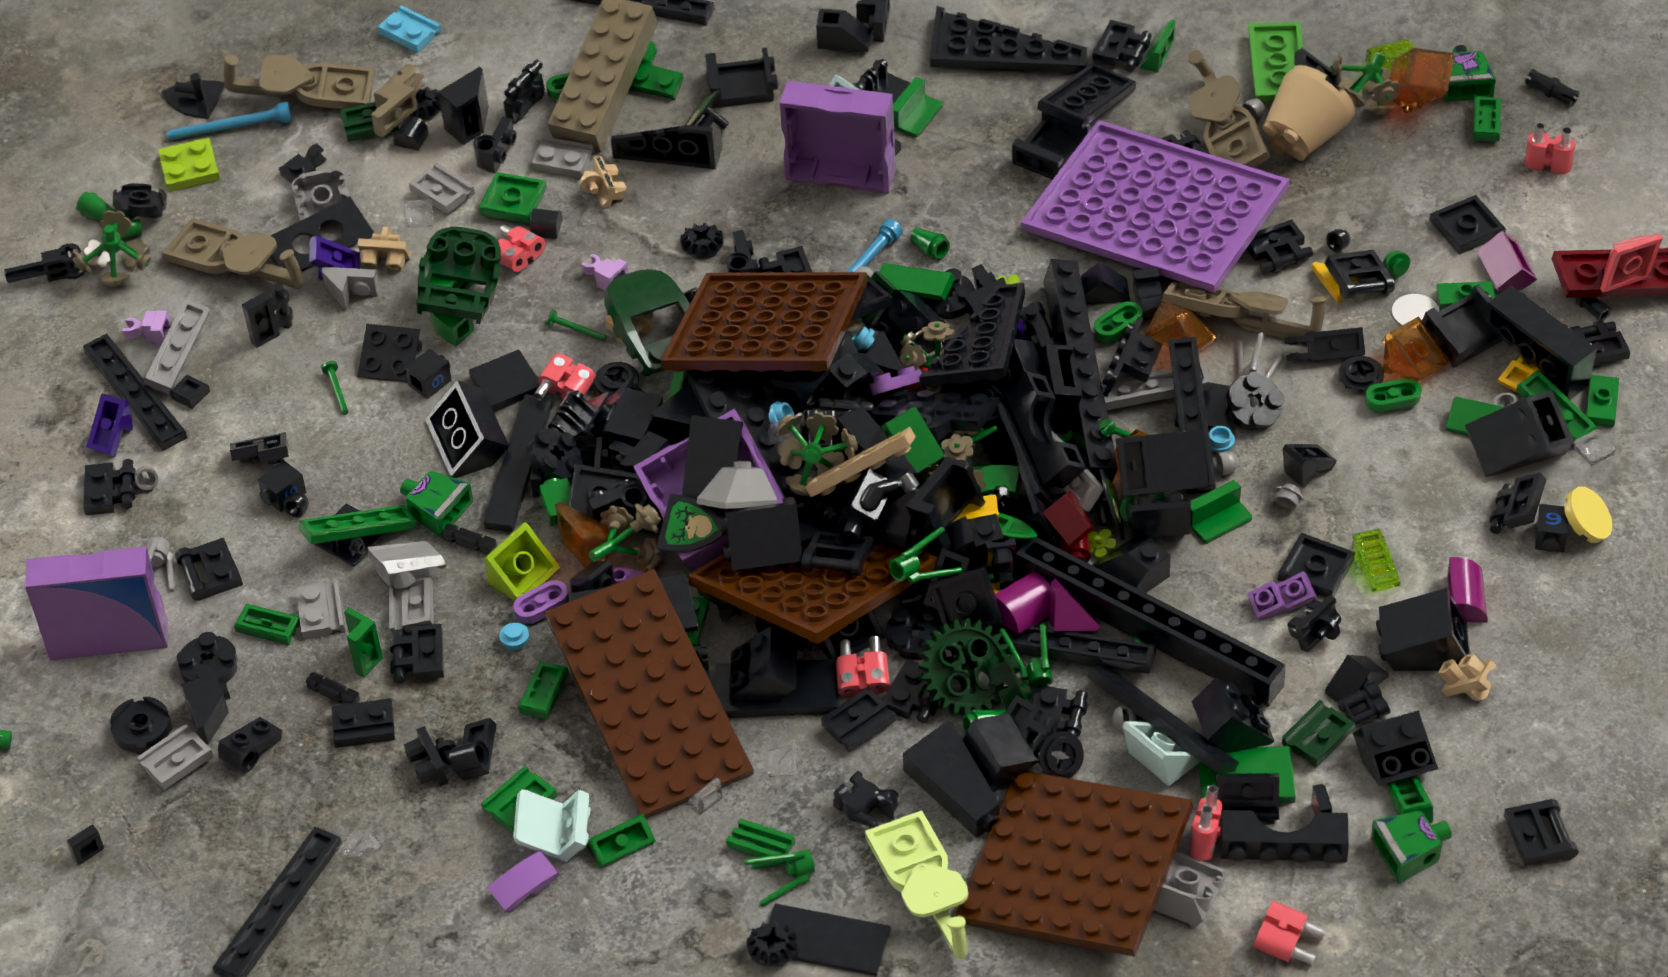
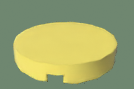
[1564,486,1613,543]

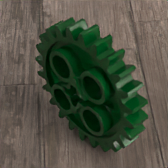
[917,618,1011,716]

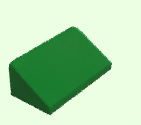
[1140,19,1176,73]
[1446,396,1504,435]
[587,813,656,868]

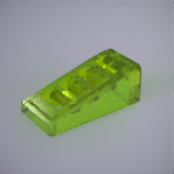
[1366,39,1424,72]
[1352,528,1401,592]

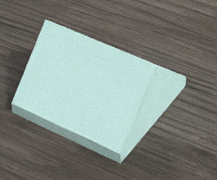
[1122,721,1201,786]

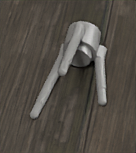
[1237,332,1284,379]
[146,537,174,591]

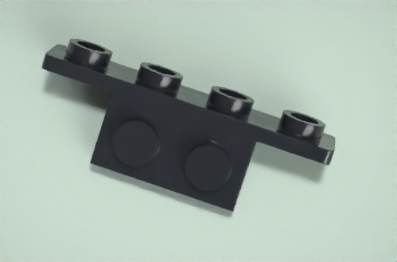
[1101,316,1163,397]

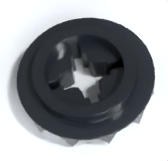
[409,86,441,119]
[681,222,724,257]
[1339,356,1384,393]
[594,362,639,397]
[1037,731,1084,778]
[747,920,798,967]

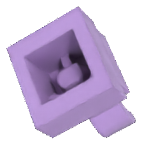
[582,254,629,292]
[122,310,172,347]

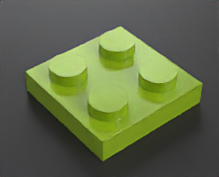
[158,137,220,192]

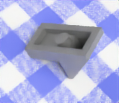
[322,267,380,310]

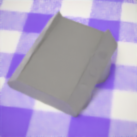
[292,168,349,221]
[368,541,447,589]
[1153,852,1228,928]

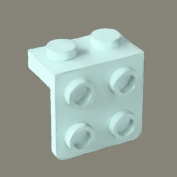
[513,789,590,862]

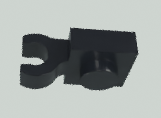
[279,144,326,184]

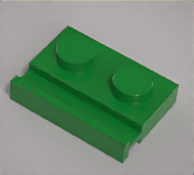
[481,766,557,834]

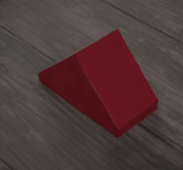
[1042,491,1094,547]

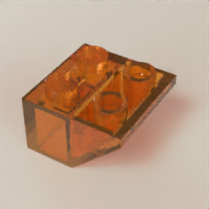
[1389,48,1455,114]

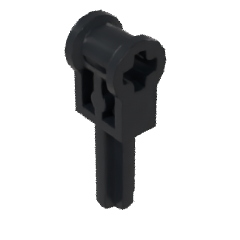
[4,243,86,283]

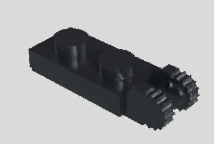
[1284,327,1365,361]

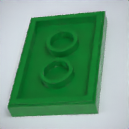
[1198,746,1296,803]

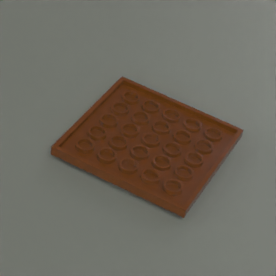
[661,272,868,372]
[688,529,939,644]
[955,771,1193,957]

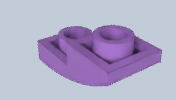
[1247,571,1318,620]
[487,851,560,913]

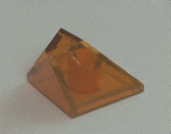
[1145,299,1218,353]
[1382,316,1450,382]
[555,502,615,568]

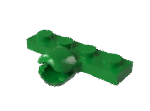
[629,40,684,100]

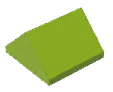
[484,522,561,601]

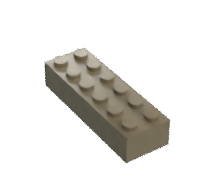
[547,0,658,152]

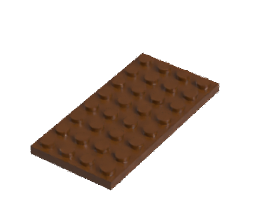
[545,569,754,819]

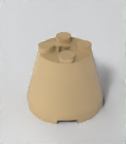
[1262,65,1355,161]

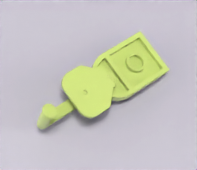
[865,811,968,960]

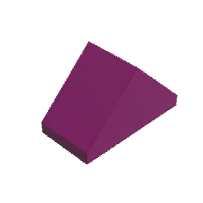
[1049,579,1100,631]

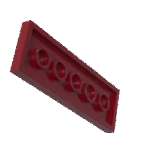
[1551,248,1668,298]

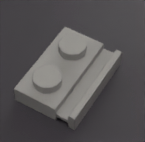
[531,136,594,179]
[409,163,475,214]
[389,576,434,635]
[296,580,345,639]
[137,724,213,790]

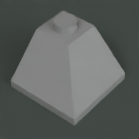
[697,461,777,509]

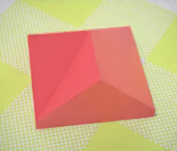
[1600,234,1663,293]

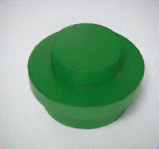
[1383,251,1410,278]

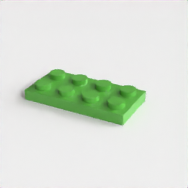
[1248,22,1303,103]

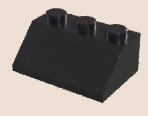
[425,380,510,478]

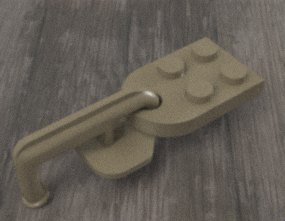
[1188,50,1271,168]
[223,54,375,109]
[161,218,304,289]
[1161,280,1327,344]

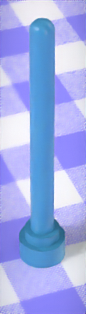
[167,101,292,140]
[846,219,903,272]

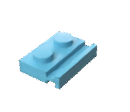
[378,6,441,53]

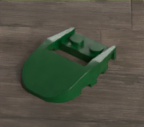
[416,226,501,324]
[604,269,690,377]

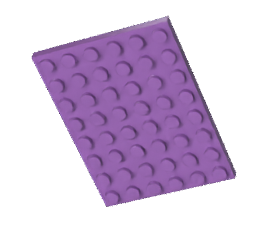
[1021,120,1290,293]

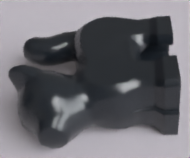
[833,771,899,829]

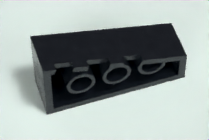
[1485,285,1597,400]

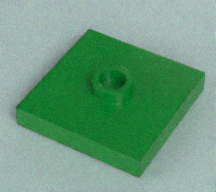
[478,172,547,224]

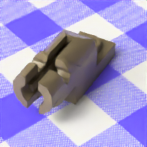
[371,64,425,137]

